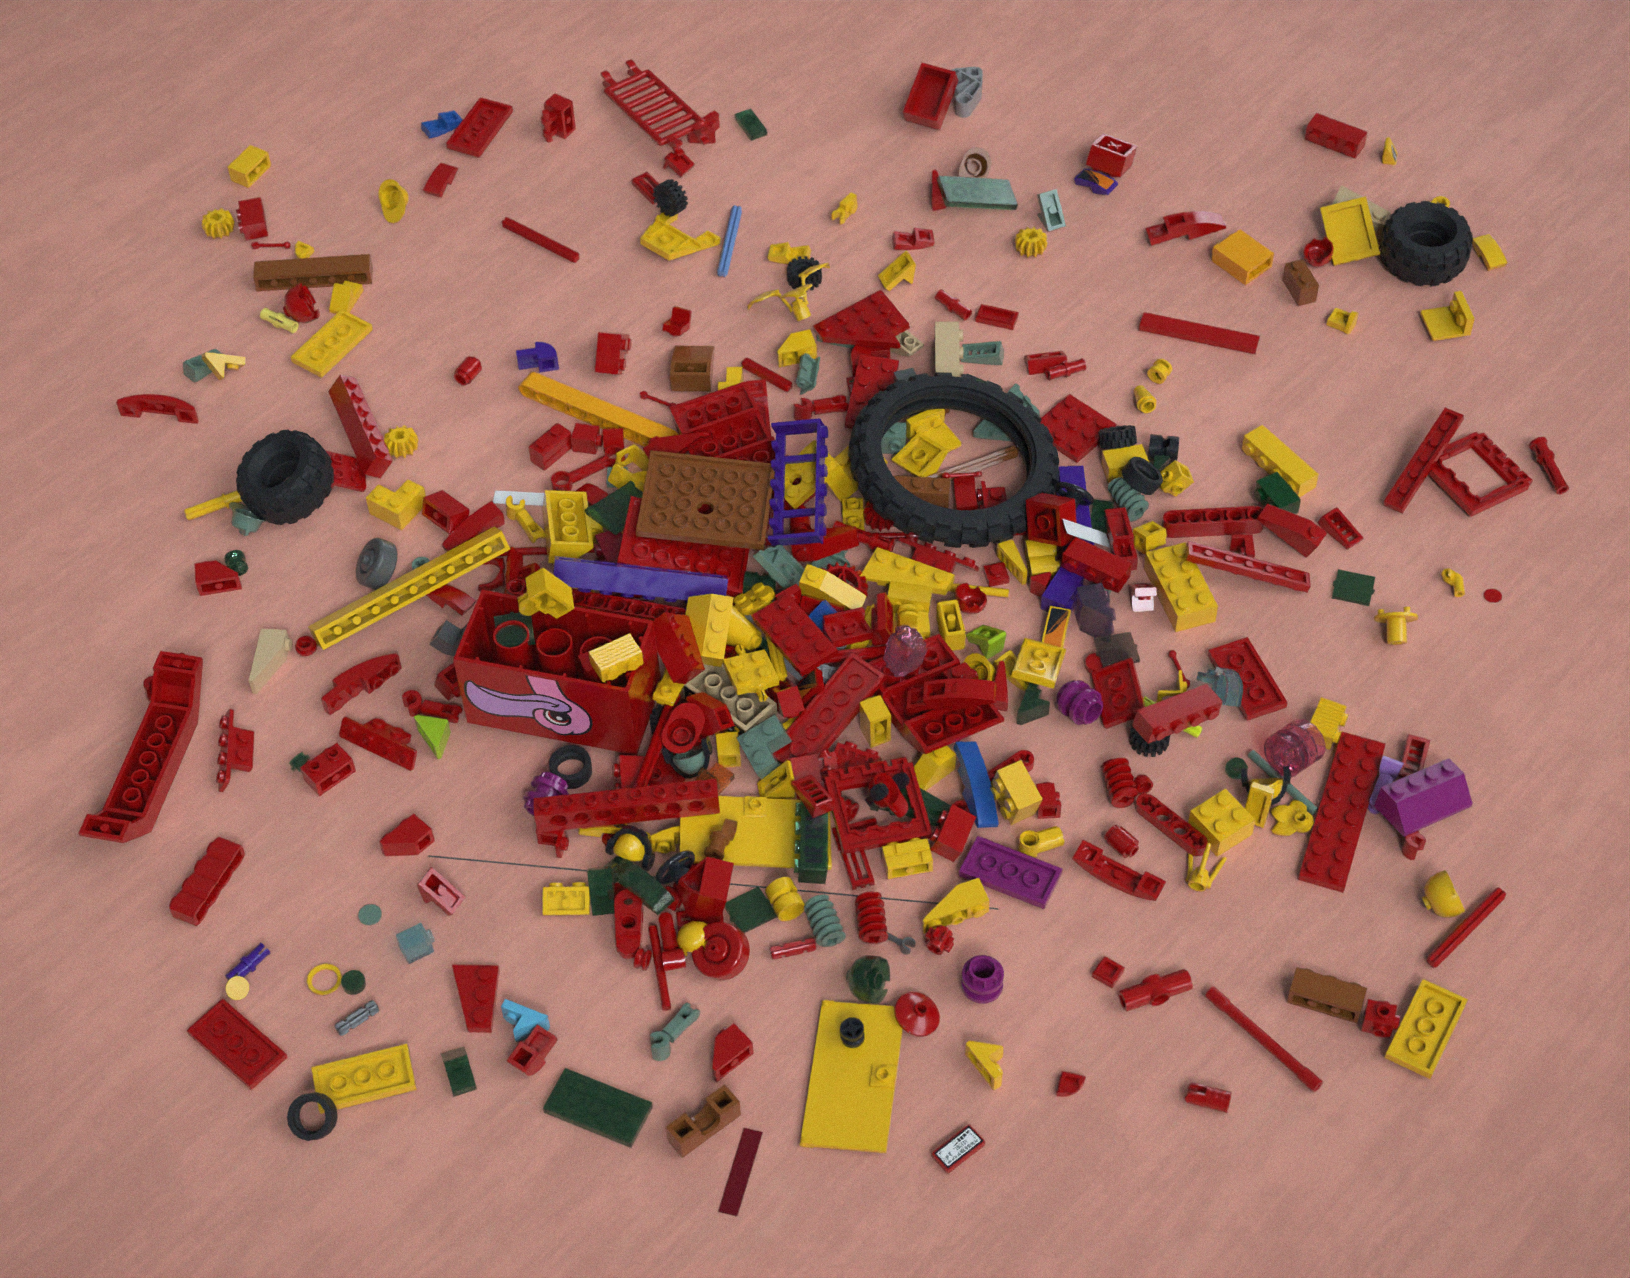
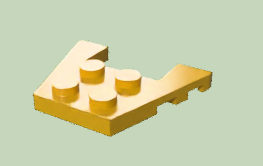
[640,212,721,261]

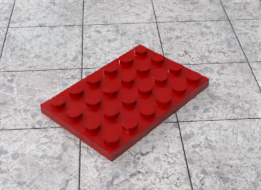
[617,496,750,597]

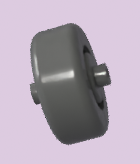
[356,538,398,590]

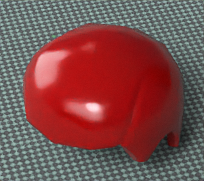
[1303,237,1334,267]
[954,583,987,614]

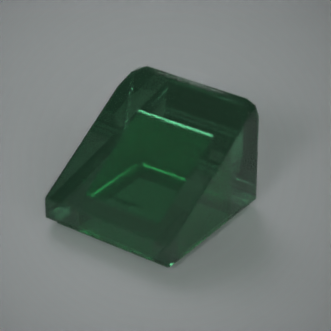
[1153,455,1170,472]

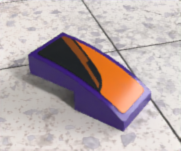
[1074,168,1118,195]

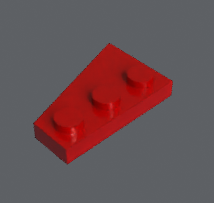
[452,964,500,1033]

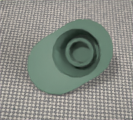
[229,502,266,536]

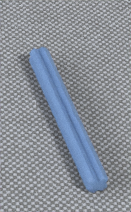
[717,205,742,277]

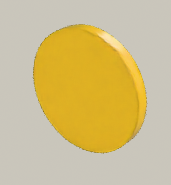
[225,976,249,1000]

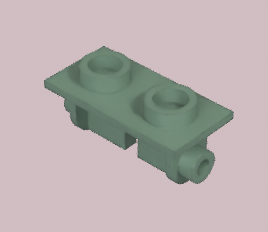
[796,354,820,395]

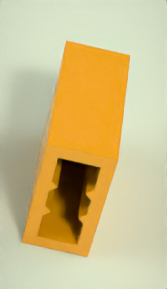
[1211,229,1274,285]

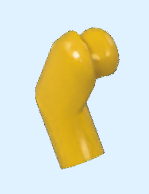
[1441,568,1465,597]

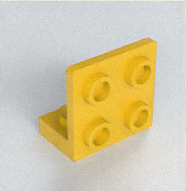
[1420,291,1475,341]
[906,409,961,452]

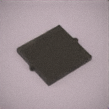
[1093,632,1140,668]

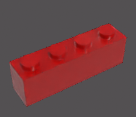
[1132,684,1223,743]

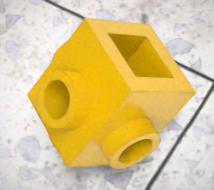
[1160,460,1194,497]

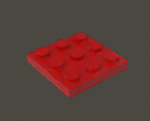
[1041,394,1116,463]

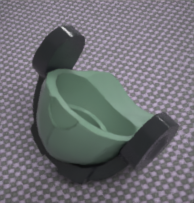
[662,736,713,779]

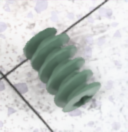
[1108,477,1149,522]
[804,894,846,947]

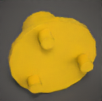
[1374,607,1419,645]

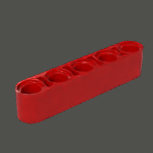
[1162,506,1264,538]

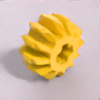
[201,208,235,239]
[1015,226,1047,258]
[384,425,418,459]

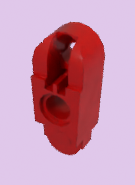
[614,889,644,959]

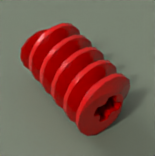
[1101,758,1138,808]
[855,891,888,944]

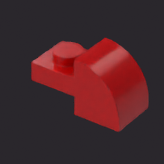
[506,1025,558,1076]

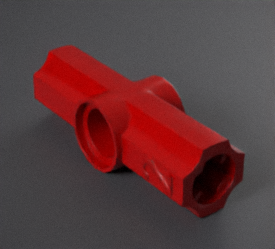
[1118,969,1193,1012]

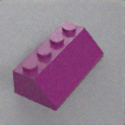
[1374,758,1473,837]

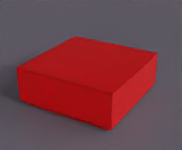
[1092,956,1125,988]

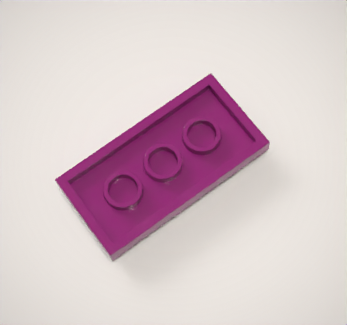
[959,836,1063,909]

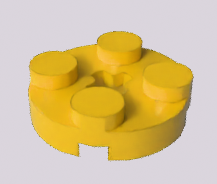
[733,582,776,616]

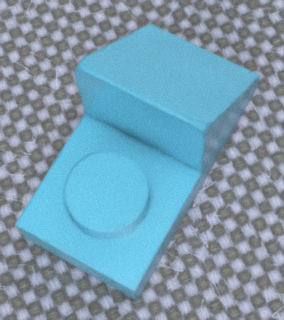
[501,999,550,1042]

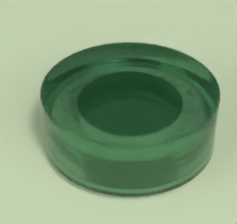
[341,970,366,995]

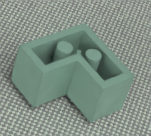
[737,715,792,779]

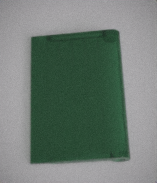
[585,481,643,535]

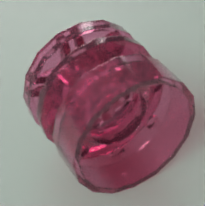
[1264,719,1325,777]

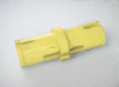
[260,308,299,333]

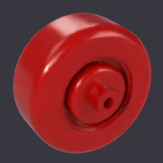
[692,922,750,980]

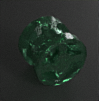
[224,550,248,576]

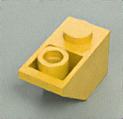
[777,329,817,368]

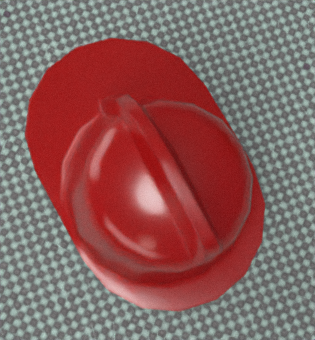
[661,702,705,754]

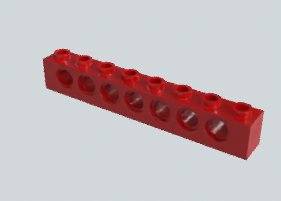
[534,779,720,833]

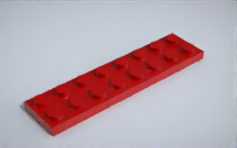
[1298,732,1386,893]

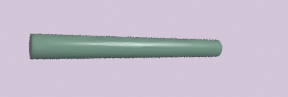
[1248,750,1318,815]

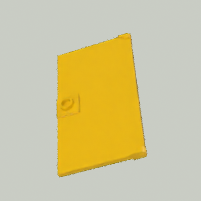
[679,796,832,870]
[799,1000,903,1153]

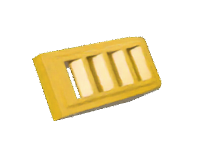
[997,540,1027,585]

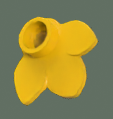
[1271,800,1314,836]

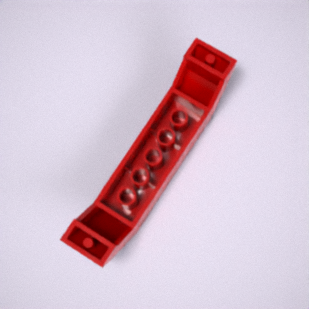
[78,651,203,843]

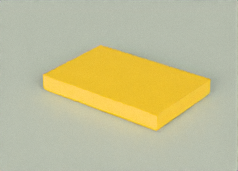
[1011,638,1066,689]

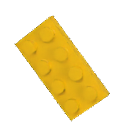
[291,309,373,378]
[1385,979,1468,1079]
[311,1044,417,1114]

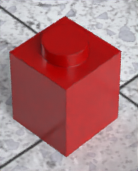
[571,423,603,455]

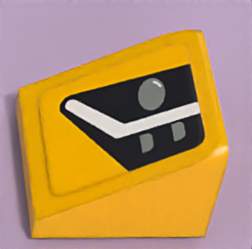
[1382,137,1398,165]

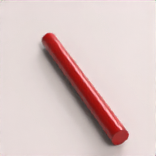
[648,925,672,1011]

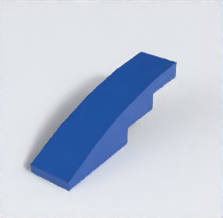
[953,741,999,828]

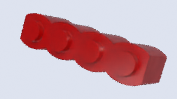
[169,836,245,927]

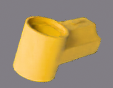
[1018,826,1064,858]

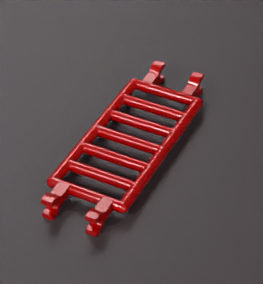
[600,59,710,157]

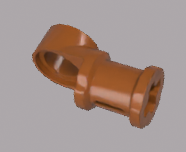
[704,819,738,860]

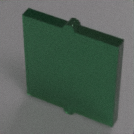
[1332,569,1375,606]
[494,612,535,647]
[724,886,777,933]

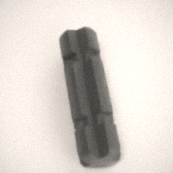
[334,1000,379,1036]

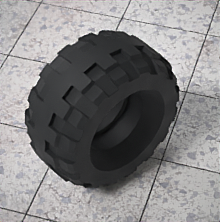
[1380,201,1473,286]
[236,429,334,525]

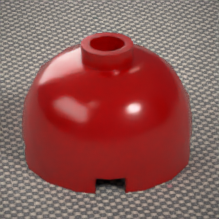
[283,283,320,323]

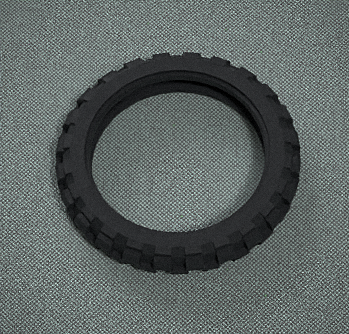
[848,372,1060,548]

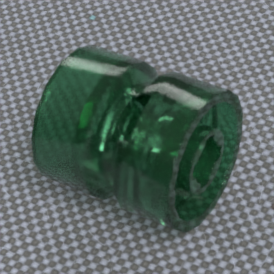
[743,571,776,601]

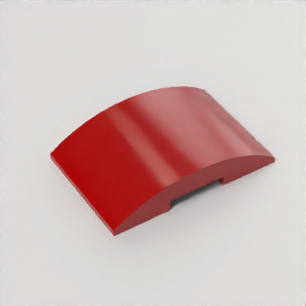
[669,381,786,465]
[868,634,1005,754]

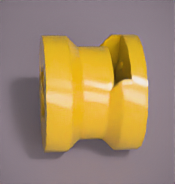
[1147,358,1172,384]

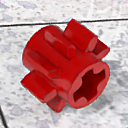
[925,925,954,955]

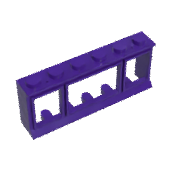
[768,418,828,547]

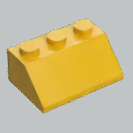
[685,594,733,667]

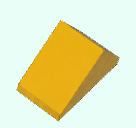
[757,760,795,799]

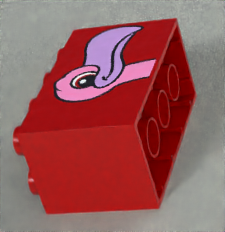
[453,590,661,755]

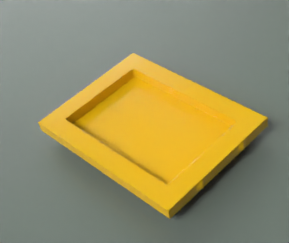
[1320,196,1380,266]

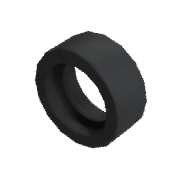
[1122,457,1163,495]
[549,745,592,789]
[287,1092,338,1141]

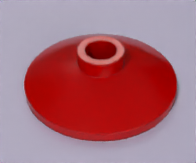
[894,992,940,1037]

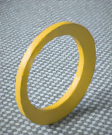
[307,964,342,995]

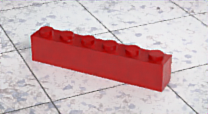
[328,375,393,478]

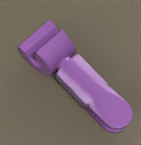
[1368,755,1404,814]

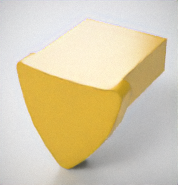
[1327,307,1359,334]

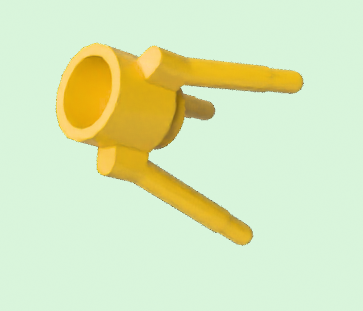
[1185,843,1227,892]

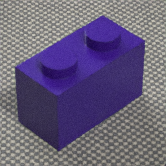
[1041,567,1085,612]

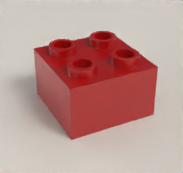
[1086,133,1137,178]

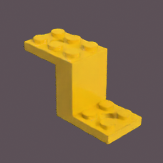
[774,439,888,510]

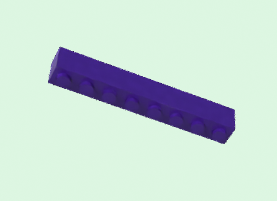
[553,556,728,603]

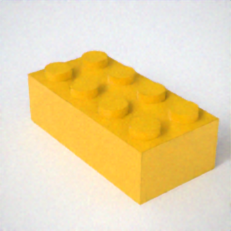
[1144,542,1218,632]

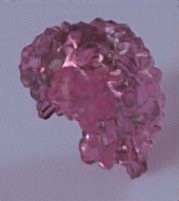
[883,625,927,677]

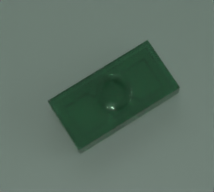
[735,108,767,141]

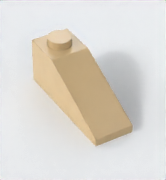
[249,629,292,694]

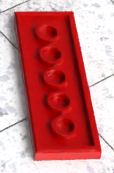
[773,652,887,766]

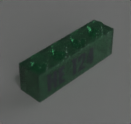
[794,795,828,884]

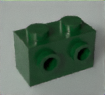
[1254,472,1301,514]

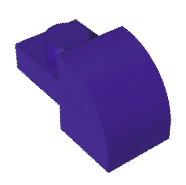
[516,342,559,373]

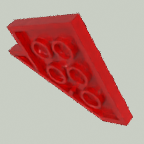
[813,290,910,349]

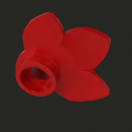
[648,753,685,786]

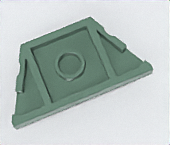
[973,384,1040,442]
[753,545,805,596]

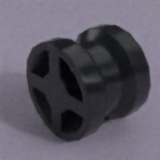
[840,1017,865,1048]

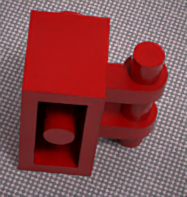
[541,93,576,142]

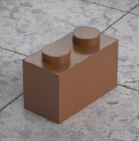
[1282,259,1319,306]

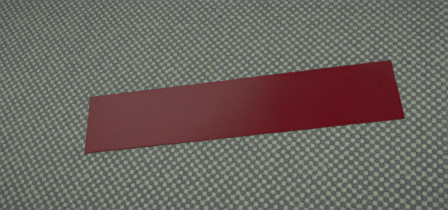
[718,1128,763,1216]

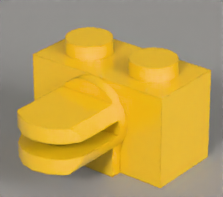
[517,568,574,619]
[887,604,930,646]

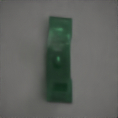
[599,856,675,915]

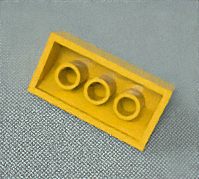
[542,490,593,563]

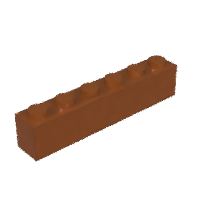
[253,254,373,292]

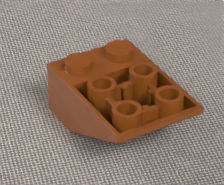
[670,346,715,392]

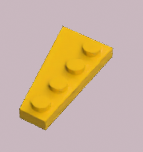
[860,547,955,595]

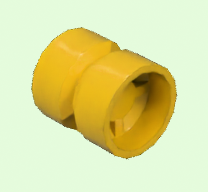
[765,877,805,922]

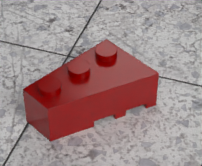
[653,612,705,684]

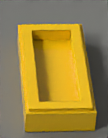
[1245,782,1275,828]

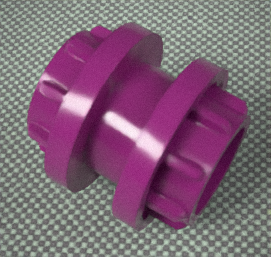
[1056,680,1103,725]
[523,772,569,816]
[961,955,1004,1004]

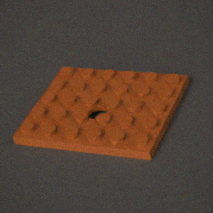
[636,451,775,550]

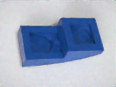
[421,110,463,139]

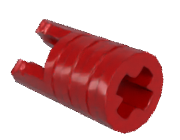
[1184,1082,1232,1113]

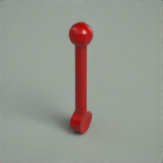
[251,241,291,249]
[640,391,676,407]
[942,471,982,479]
[1168,650,1190,688]

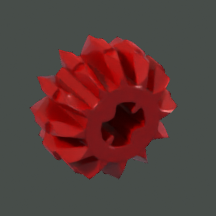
[863,502,894,533]

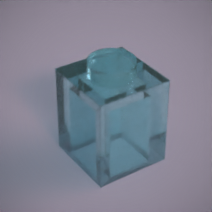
[396,923,435,964]

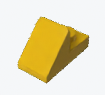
[878,250,916,291]
[329,281,364,314]
[201,352,245,380]
[965,1041,1004,1090]

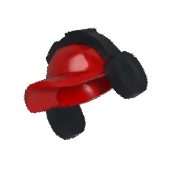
[865,772,910,818]

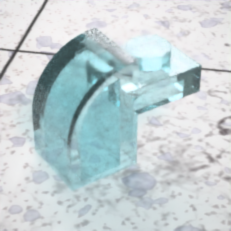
[1196,667,1243,707]

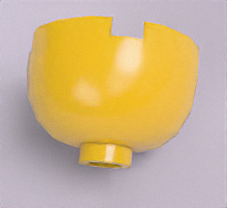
[1422,870,1465,918]

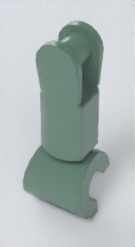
[650,1003,700,1061]

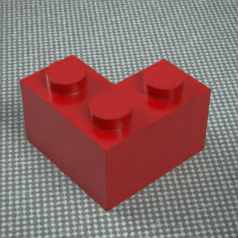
[595,332,632,375]

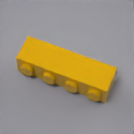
[1242,424,1319,498]

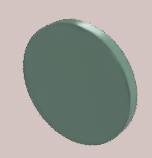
[358,904,382,925]

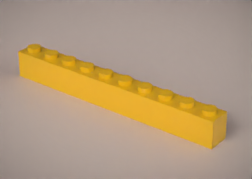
[308,527,510,650]

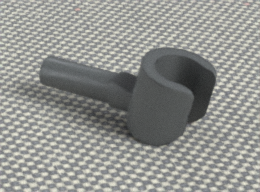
[887,932,916,955]

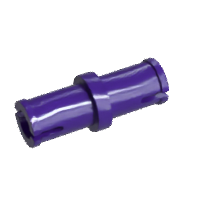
[225,943,271,980]

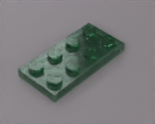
[543,1068,653,1148]

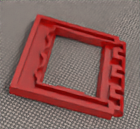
[1428,432,1533,517]
[824,757,932,854]

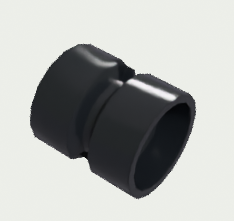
[1148,434,1179,463]

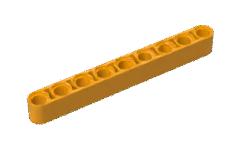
[518,372,679,447]

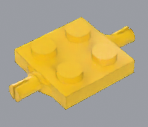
[723,644,779,702]

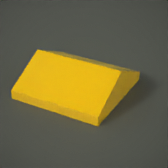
[891,432,948,477]

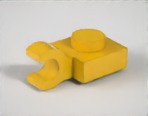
[831,192,858,225]

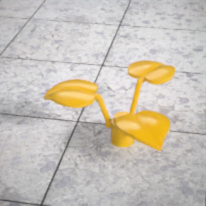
[747,263,830,321]

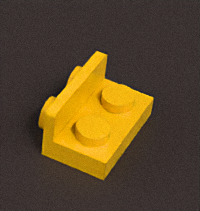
[543,882,591,916]

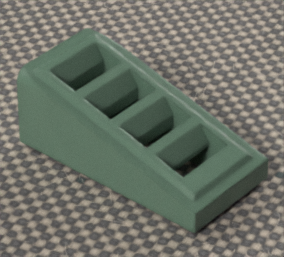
[961,341,1004,365]
[183,349,222,383]

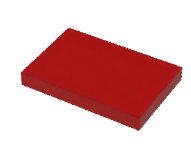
[1091,657,1146,729]

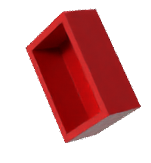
[903,62,959,130]

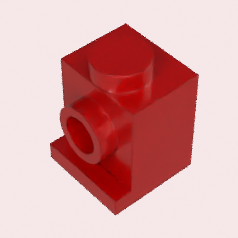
[1036,782,1062,819]

